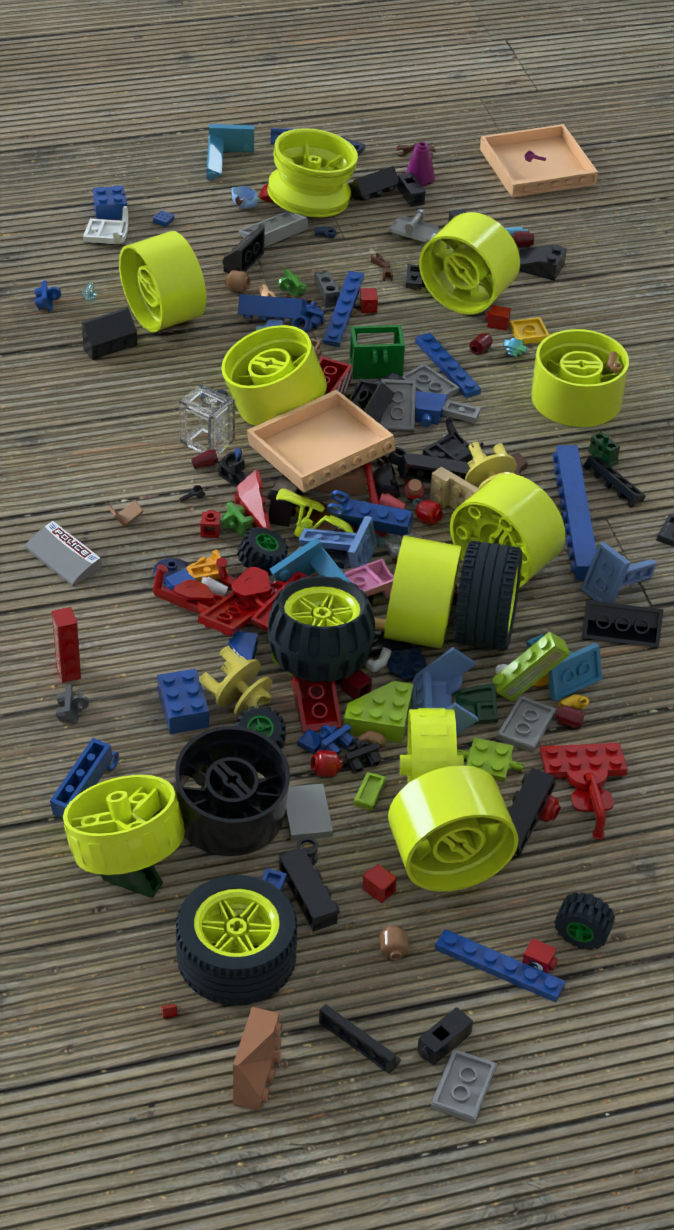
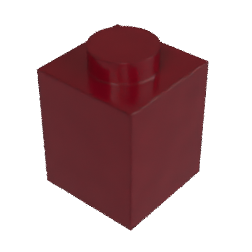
[341,670,372,700]

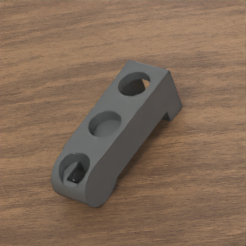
[314,270,340,308]

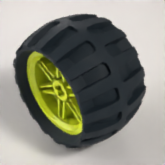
[268,575,375,682]

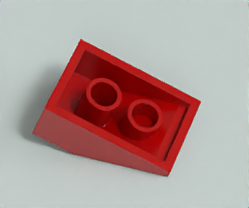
[291,676,343,733]

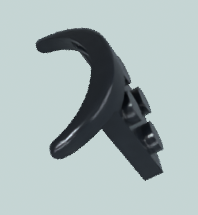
[423,417,484,462]

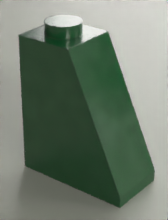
[100,865,163,898]

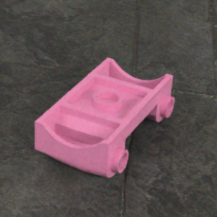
[344,559,394,599]

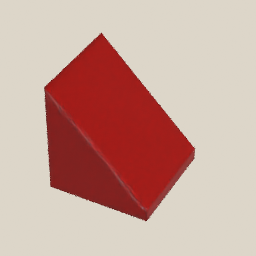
[161,1003,177,1018]

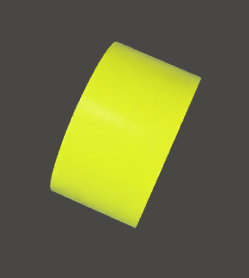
[419,212,520,315]
[119,231,207,332]
[221,325,327,426]
[531,329,629,427]
[450,474,565,588]
[384,535,462,649]
[388,766,518,892]

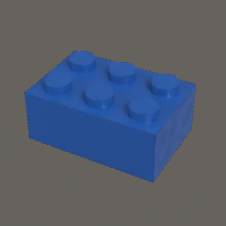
[157,668,209,734]

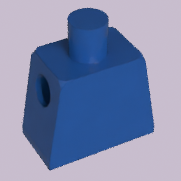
[415,391,447,427]

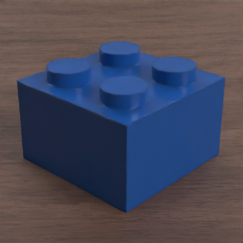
[93,185,127,220]

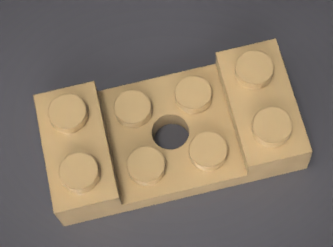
[430,467,479,509]

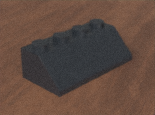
[582,600,664,648]

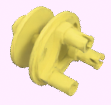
[465,442,517,489]
[199,646,272,717]

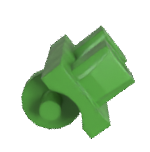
[278,269,307,298]
[221,502,254,537]

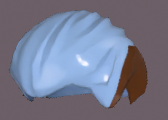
[231,186,259,209]

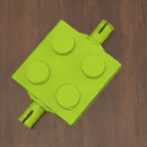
[457,737,524,782]

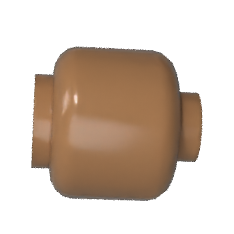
[225,270,250,292]
[379,925,409,960]

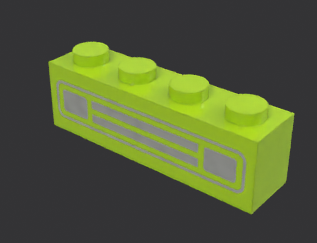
[492,631,570,701]

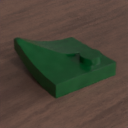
[455,684,498,724]

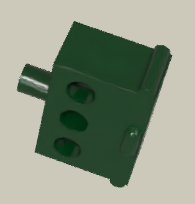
[588,432,620,466]

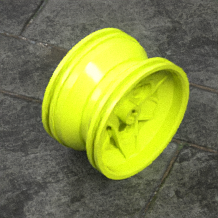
[267,128,358,217]

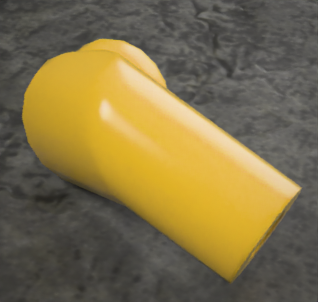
[558,694,589,709]

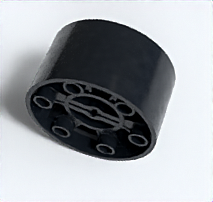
[174,726,290,856]

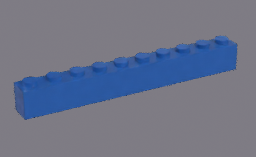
[552,445,596,580]

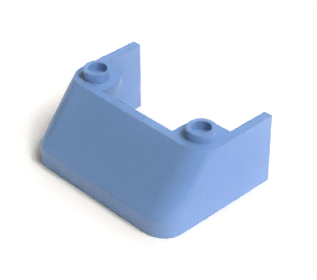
[412,647,478,735]

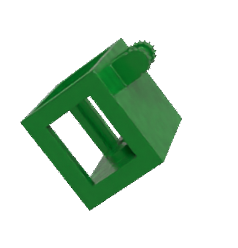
[349,325,405,380]

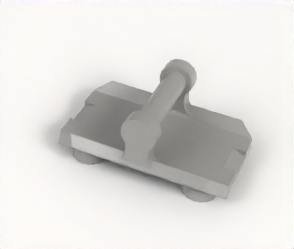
[388,209,440,246]

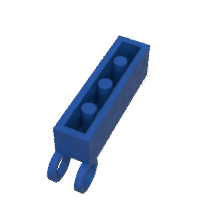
[238,294,313,333]
[327,490,414,536]
[50,738,119,819]

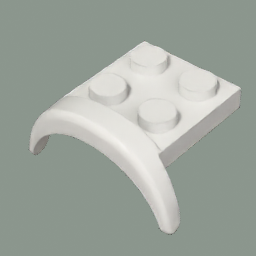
[83,206,128,244]

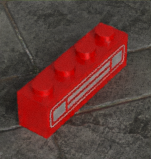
[51,607,81,683]

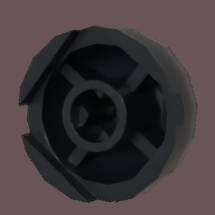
[373,463,400,498]

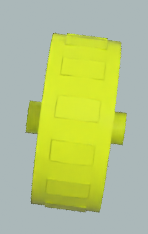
[400,708,464,785]
[63,775,185,875]

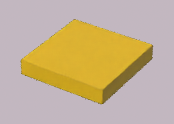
[509,317,550,345]

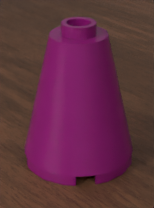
[406,142,435,187]

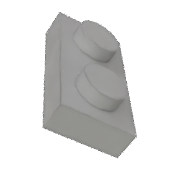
[442,400,481,423]

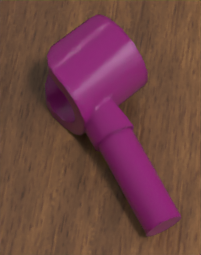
[524,151,546,162]

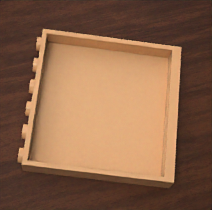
[480,124,598,198]
[247,390,396,492]

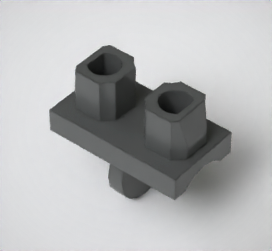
[56,684,89,725]

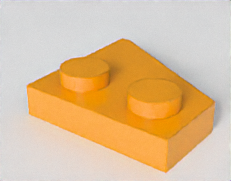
[186,550,228,583]

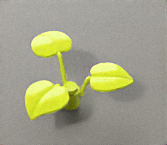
[276,489,354,538]

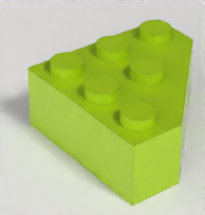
[344,681,413,743]

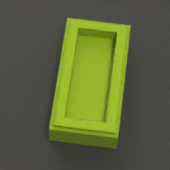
[353,772,387,811]

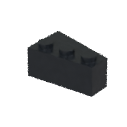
[268,474,304,527]

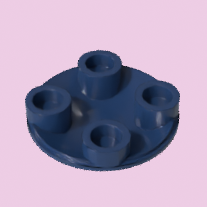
[387,648,427,679]

